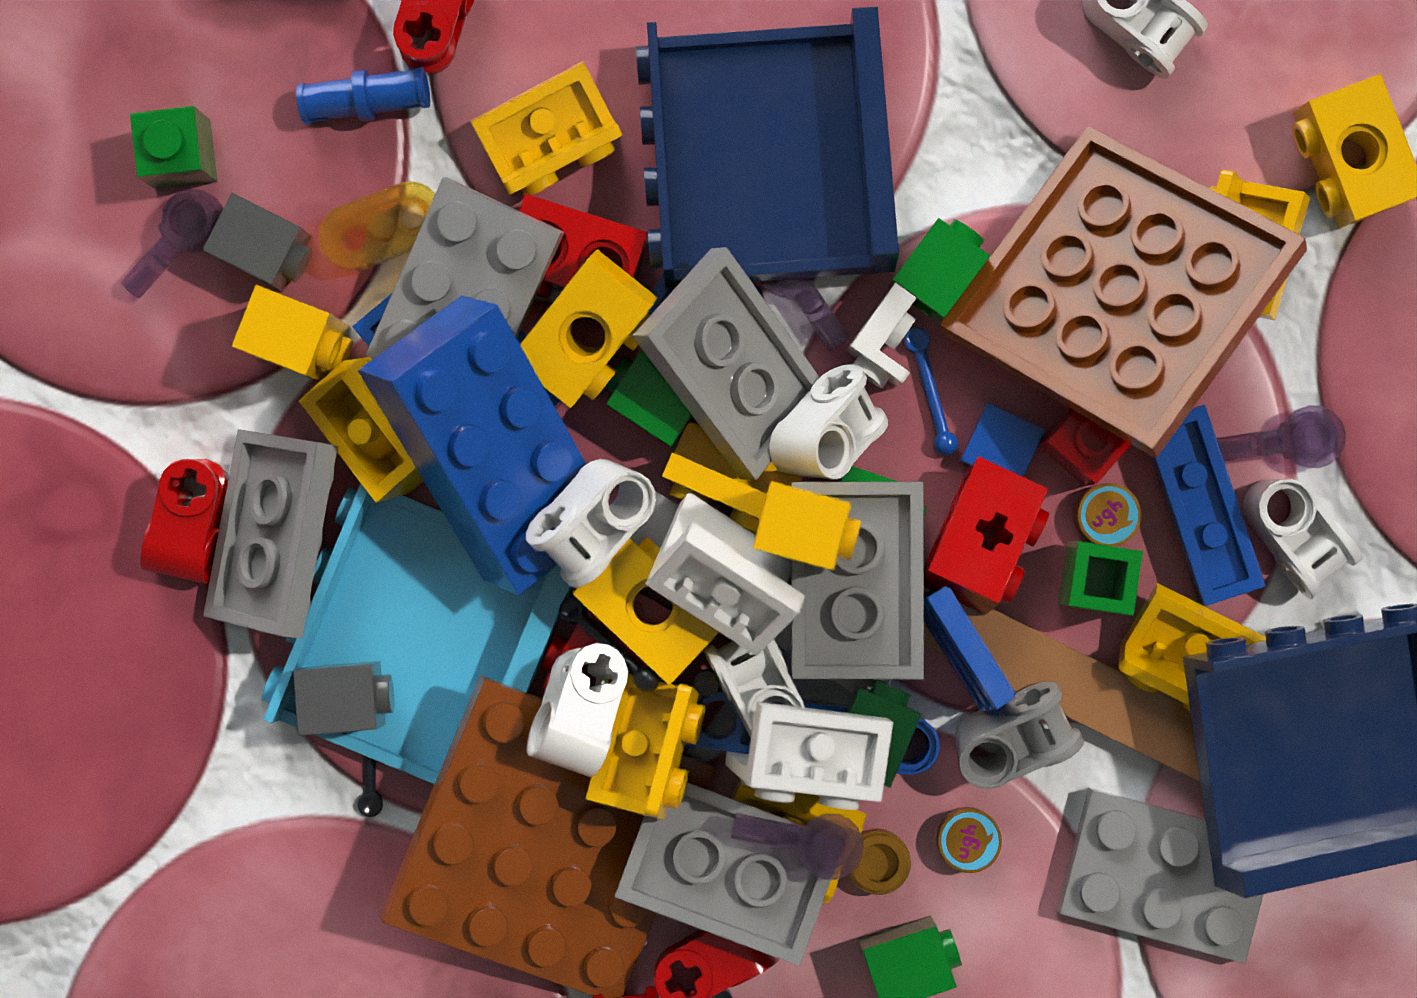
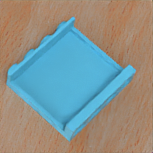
[261,483,573,784]

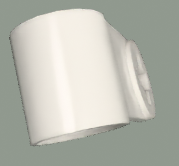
[1082,0,1208,79]
[770,364,888,479]
[526,459,656,588]
[1243,479,1363,599]
[703,639,805,737]
[527,643,628,777]

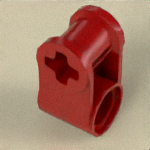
[393,0,474,75]
[140,459,229,584]
[654,929,779,998]

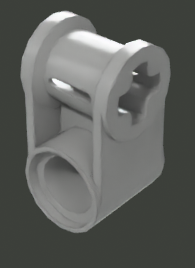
[954,681,1084,789]

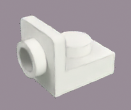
[846,283,916,388]

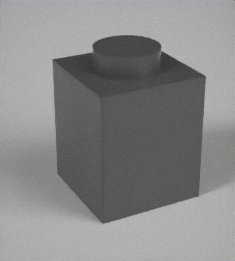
[203,193,312,291]
[293,661,394,736]

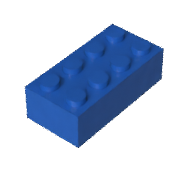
[358,296,586,596]

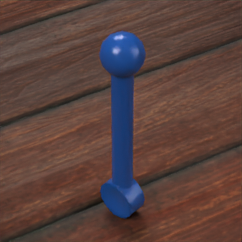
[904,327,958,456]

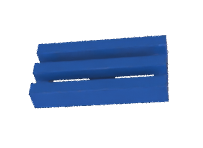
[924,586,1016,711]

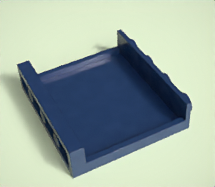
[636,6,899,288]
[1183,603,1417,898]

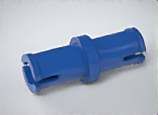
[296,66,430,125]

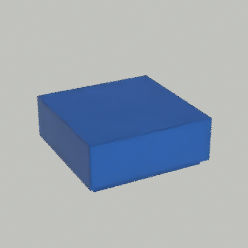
[959,403,1046,477]

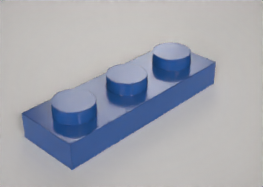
[1150,404,1266,606]

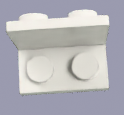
[646,493,805,656]
[725,702,893,810]

